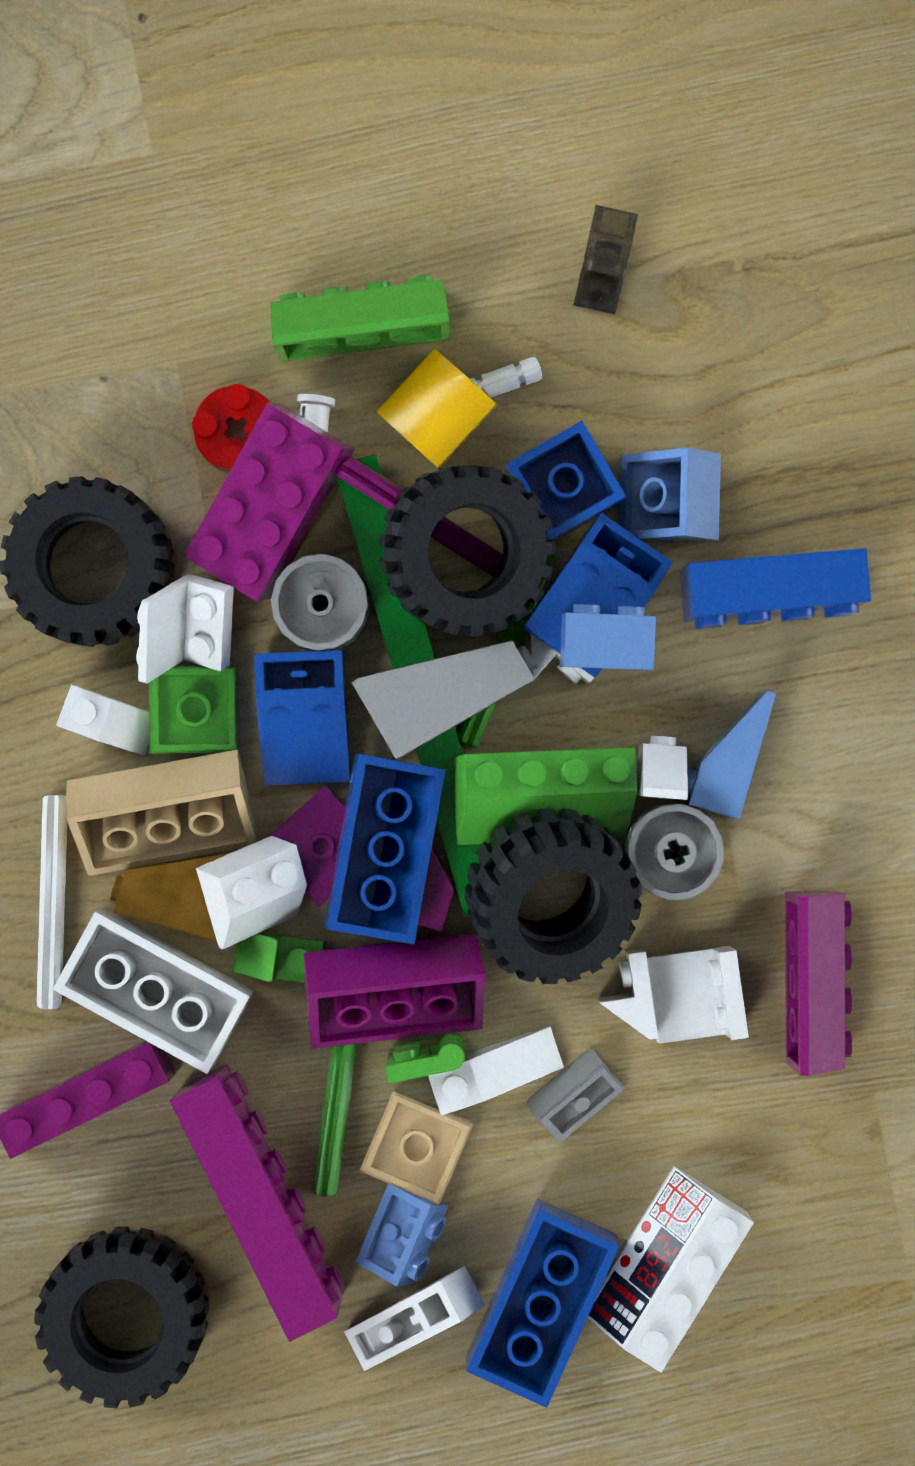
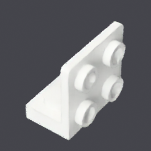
[136,573,234,684]
[647,946,749,1044]

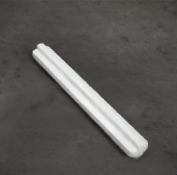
[37,795,67,1009]

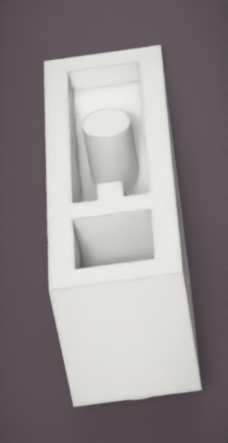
[428,1026,564,1116]
[344,1266,485,1371]

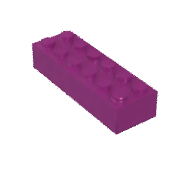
[170,1064,345,1342]

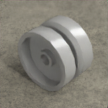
[271,554,370,651]
[623,803,724,901]

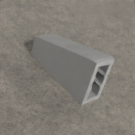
[351,641,537,759]

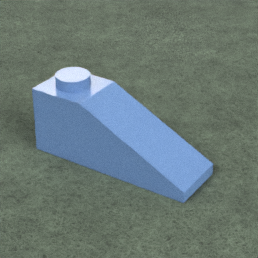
[684,691,776,819]

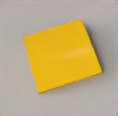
[377,348,497,469]

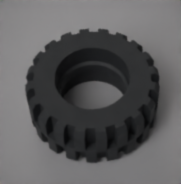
[379,465,555,636]
[0,476,175,647]
[465,808,642,984]
[34,1226,209,1408]

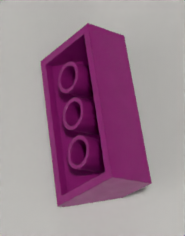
[785,891,852,1076]
[303,934,485,1049]

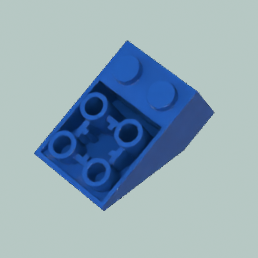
[523,512,673,678]
[254,650,351,785]

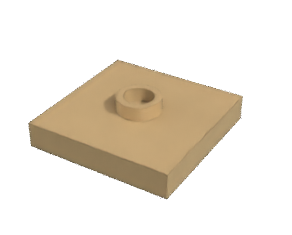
[360,1089,473,1205]

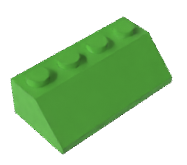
[270,275,450,362]
[452,747,637,845]

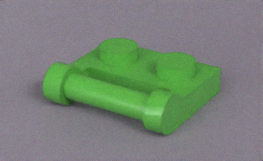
[385,1032,465,1084]

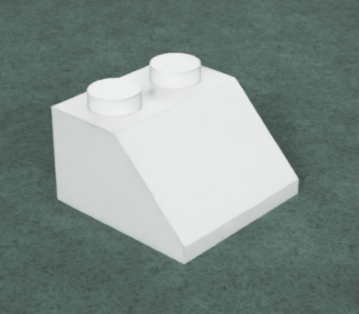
[196,836,307,950]

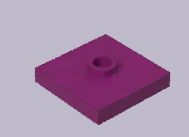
[270,785,345,907]

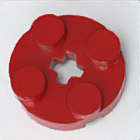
[192,384,270,471]

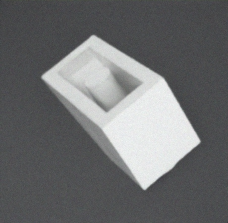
[56,684,150,756]
[637,736,688,800]

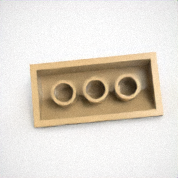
[66,750,257,876]

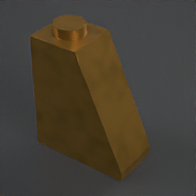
[110,852,232,941]

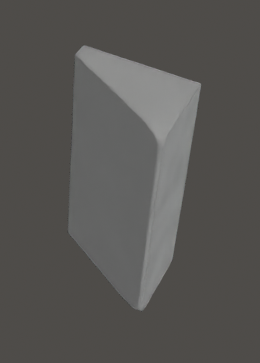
[527,1049,626,1144]

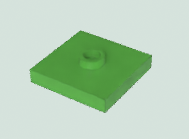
[149,666,238,754]

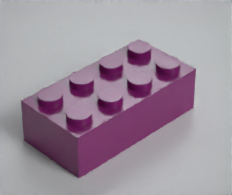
[184,403,355,602]

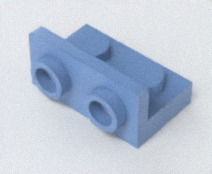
[355,1183,448,1287]

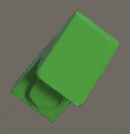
[233,932,325,983]

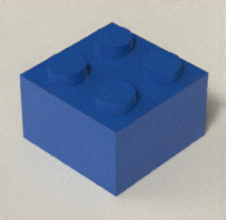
[505,421,626,541]

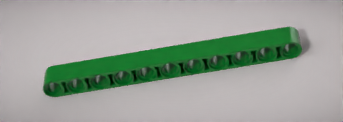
[338,454,482,917]

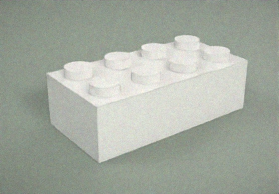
[53,908,255,1074]

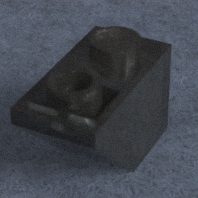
[573,205,638,314]

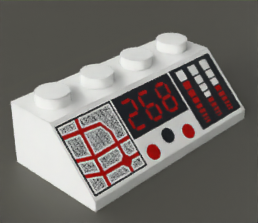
[588,1166,754,1373]

